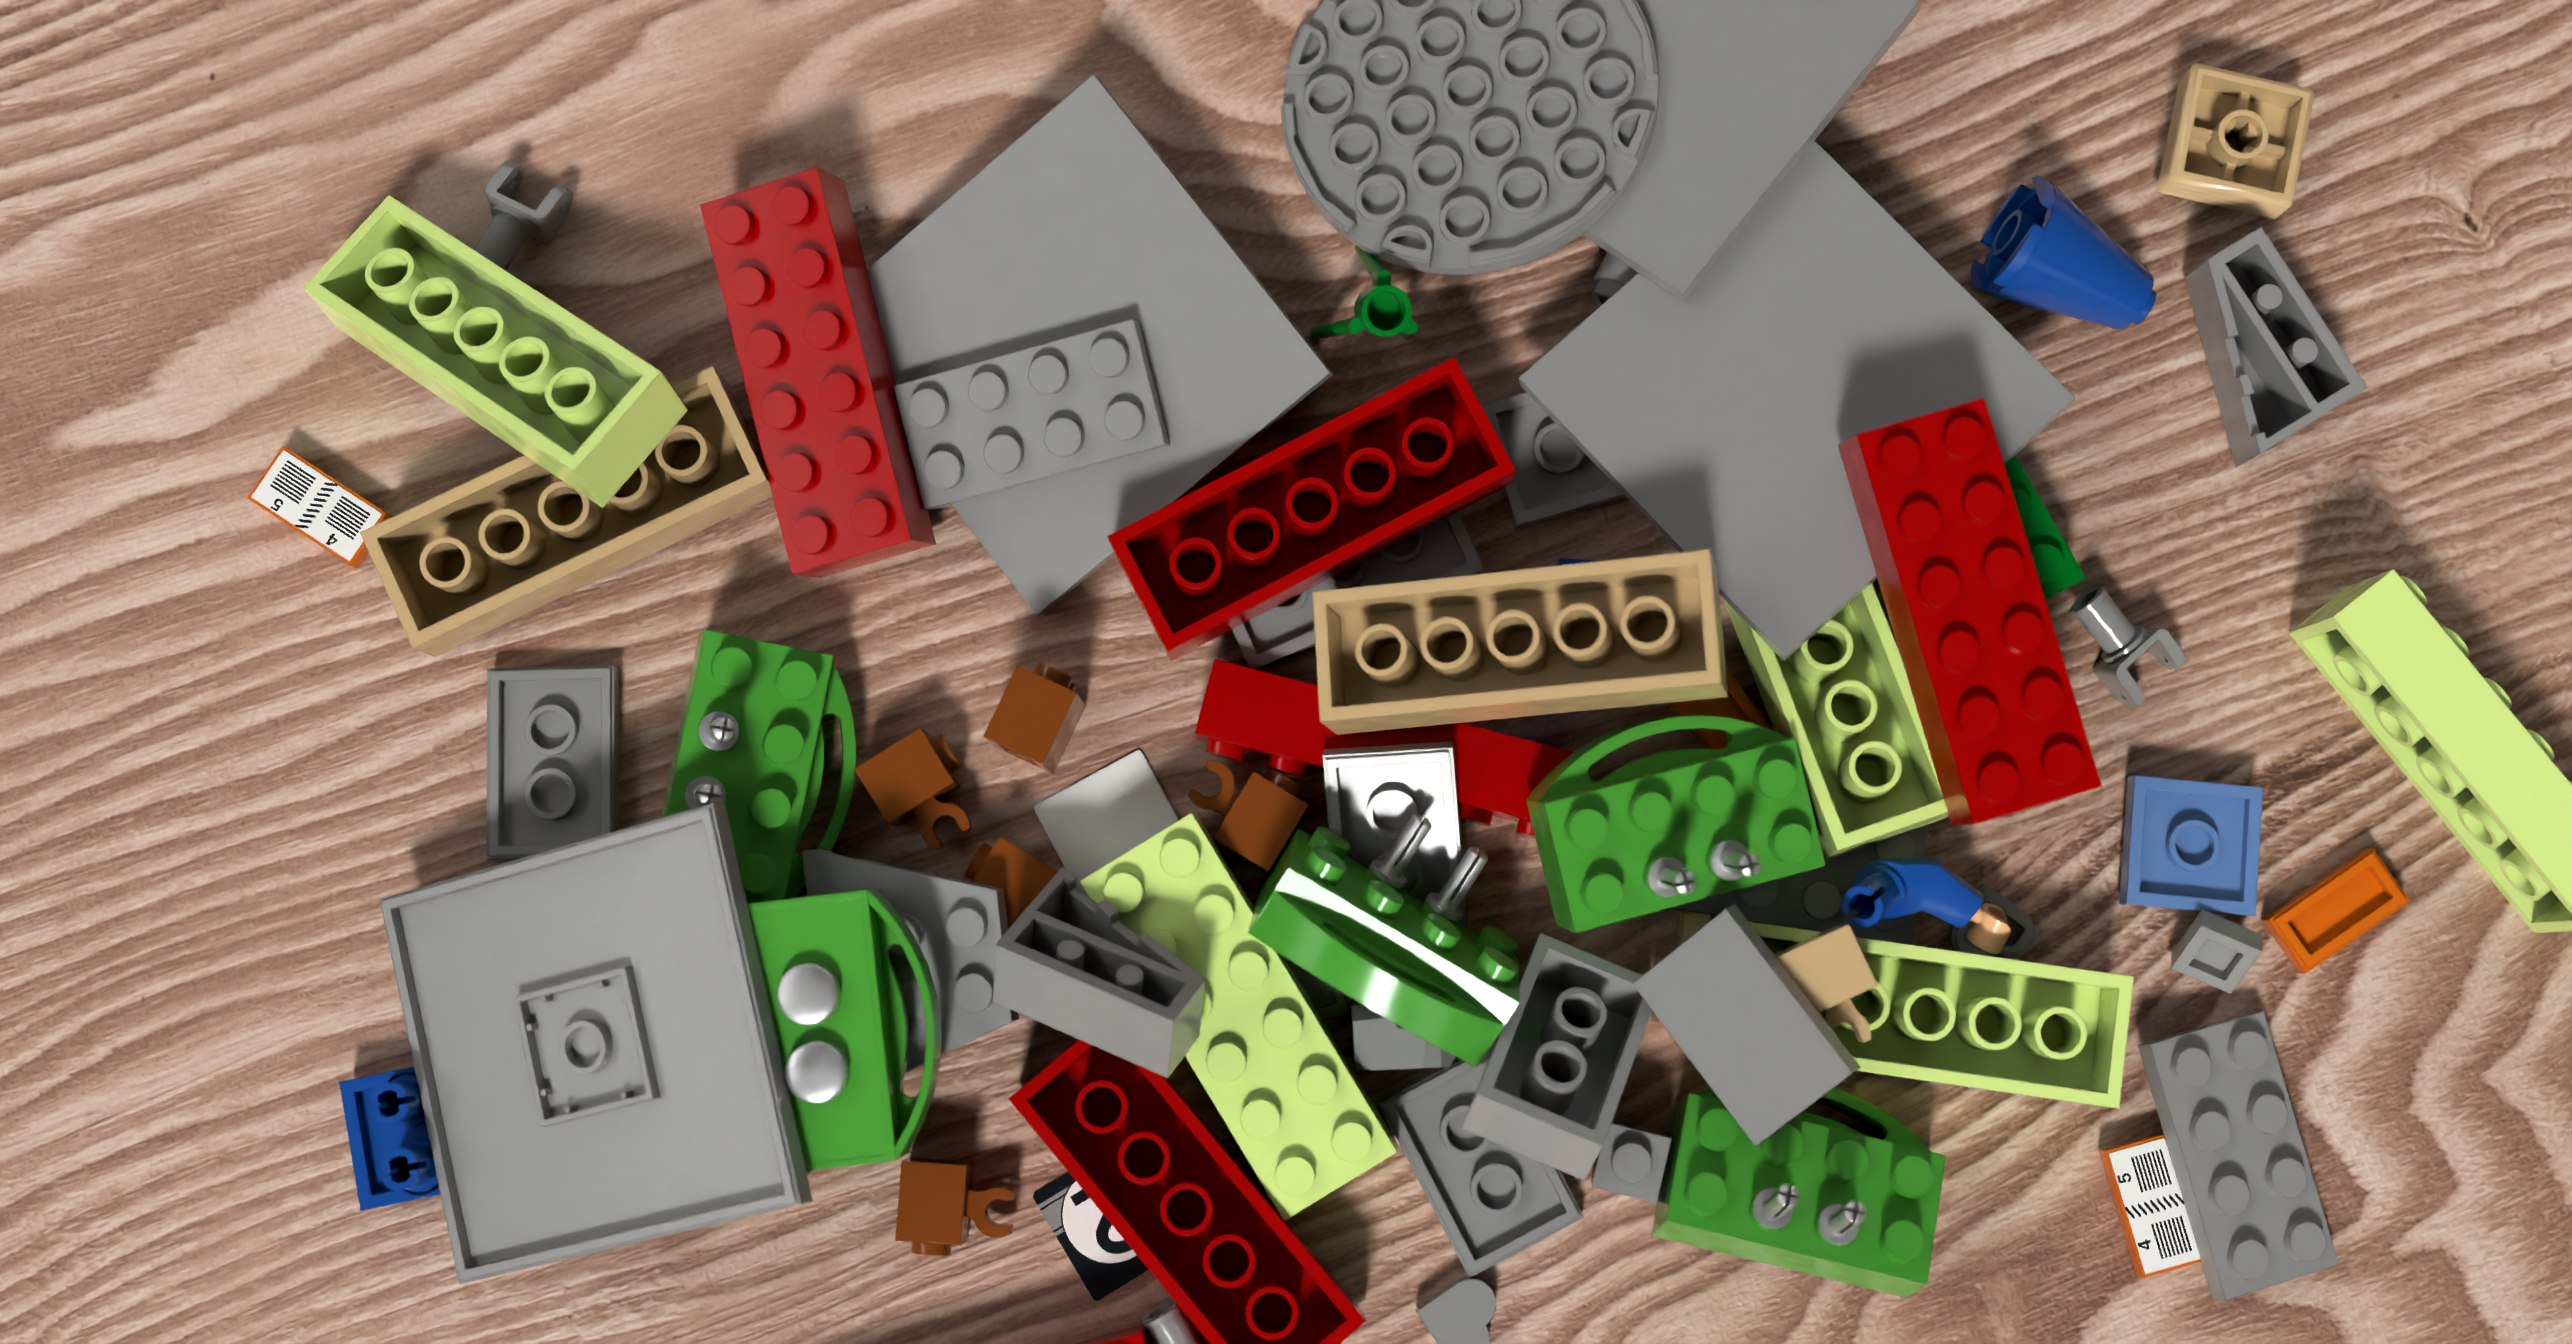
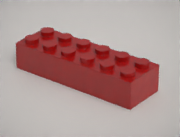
[700,167,936,578]
[1107,356,1516,661]
[1838,398,2102,825]
[1009,1040,1366,1344]

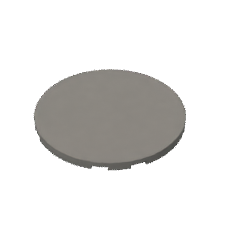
[1281,0,1659,275]

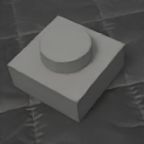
[2171,909,2263,994]

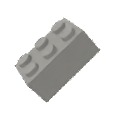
[1461,933,1652,1180]

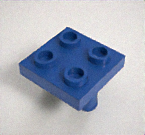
[339,1067,441,1211]

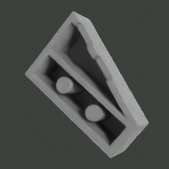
[2185,227,2368,468]
[993,867,1205,1078]

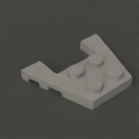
[802,849,1019,1073]

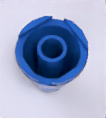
[1970,175,2156,330]

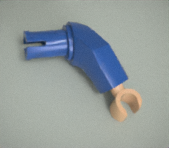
[1841,858,2011,954]

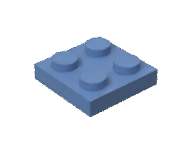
[2119,775,2263,917]

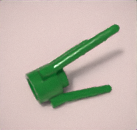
[1310,246,1418,339]

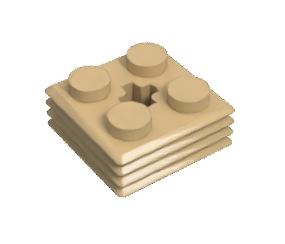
[2157,63,2315,219]

